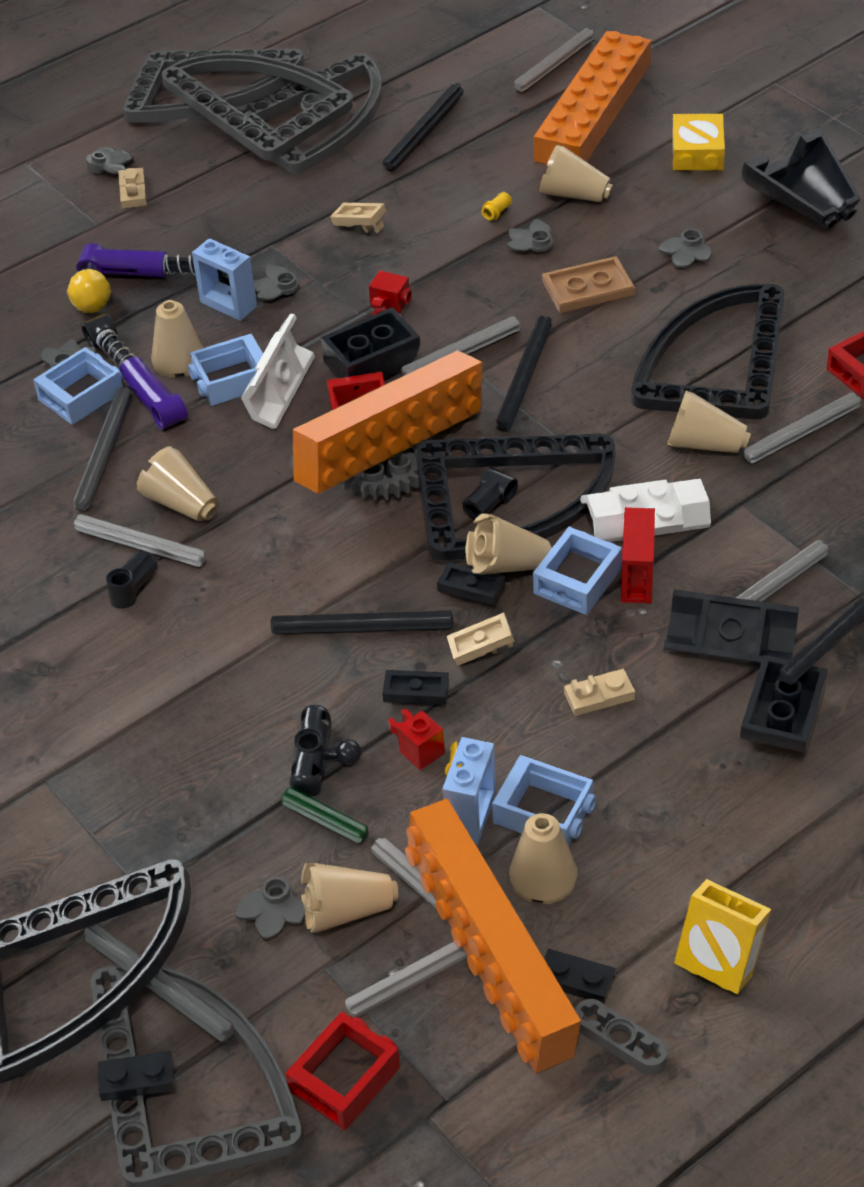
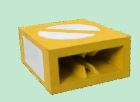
[672,114,725,170]
[674,879,771,994]

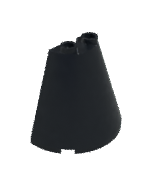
[741,128,861,230]

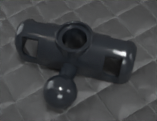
[289,704,362,797]

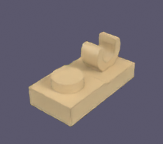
[118,168,147,209]
[330,203,387,233]
[447,613,515,666]
[564,669,635,716]

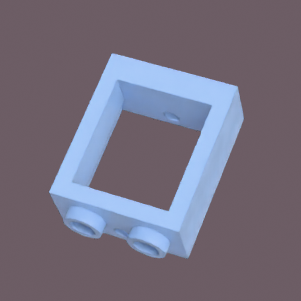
[192,238,257,321]
[188,333,263,406]
[33,347,123,425]
[533,527,622,615]
[442,737,496,845]
[492,755,597,846]

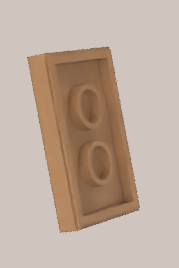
[542,256,635,313]

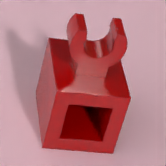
[369,270,412,315]
[388,709,445,770]

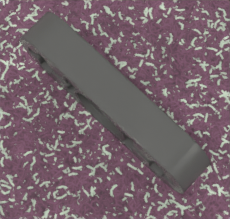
[575,999,667,1075]

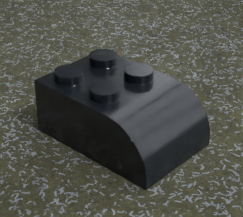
[321,307,420,388]
[740,655,828,754]

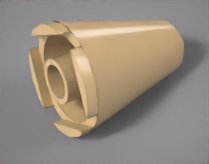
[539,145,613,202]
[151,300,204,378]
[668,391,751,453]
[137,446,218,522]
[465,514,552,575]
[509,813,577,904]
[301,863,398,933]

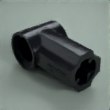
[462,467,518,520]
[106,550,158,608]

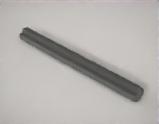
[73,387,132,511]
[84,924,235,1042]

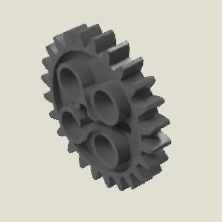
[339,444,419,500]

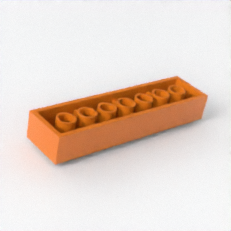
[534,31,651,164]
[293,350,482,494]
[405,798,581,1074]

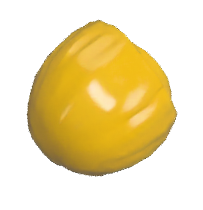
[67,269,111,313]

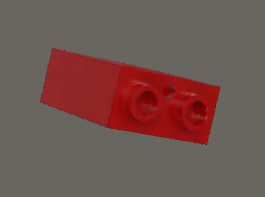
[826,331,864,400]
[327,372,385,411]
[621,507,655,604]
[285,1011,400,1131]

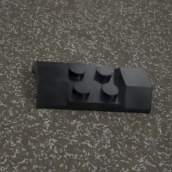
[664,589,799,666]

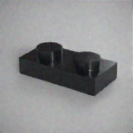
[437,562,505,606]
[382,670,449,705]
[544,948,616,1004]
[98,1051,175,1101]

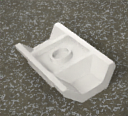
[241,314,315,429]
[580,479,711,542]

